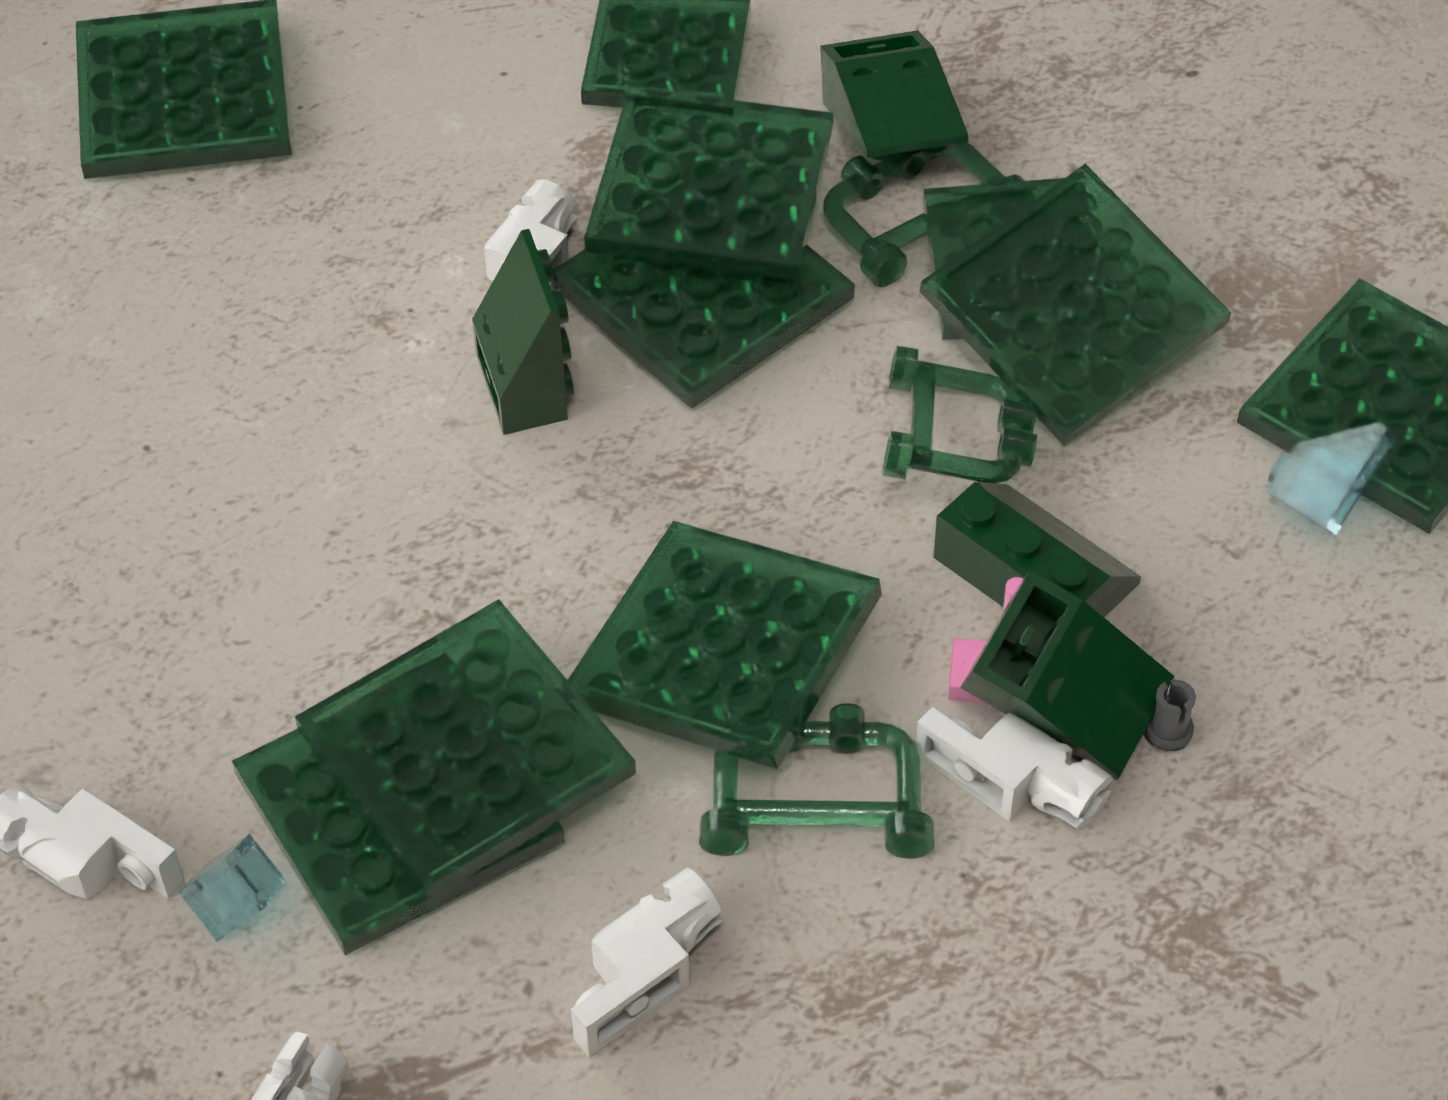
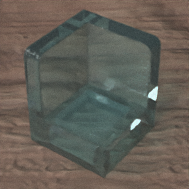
[178,833,286,942]

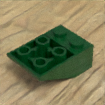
[820,30,969,161]
[472,229,574,435]
[960,570,1175,779]

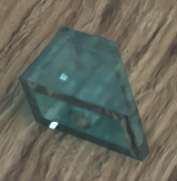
[1267,422,1397,536]

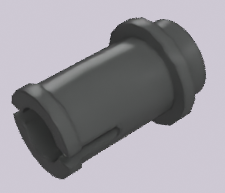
[1146,679,1196,751]

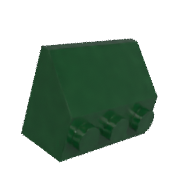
[933,482,1141,617]

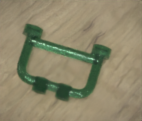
[823,142,1036,287]
[882,345,1037,483]
[699,702,935,859]

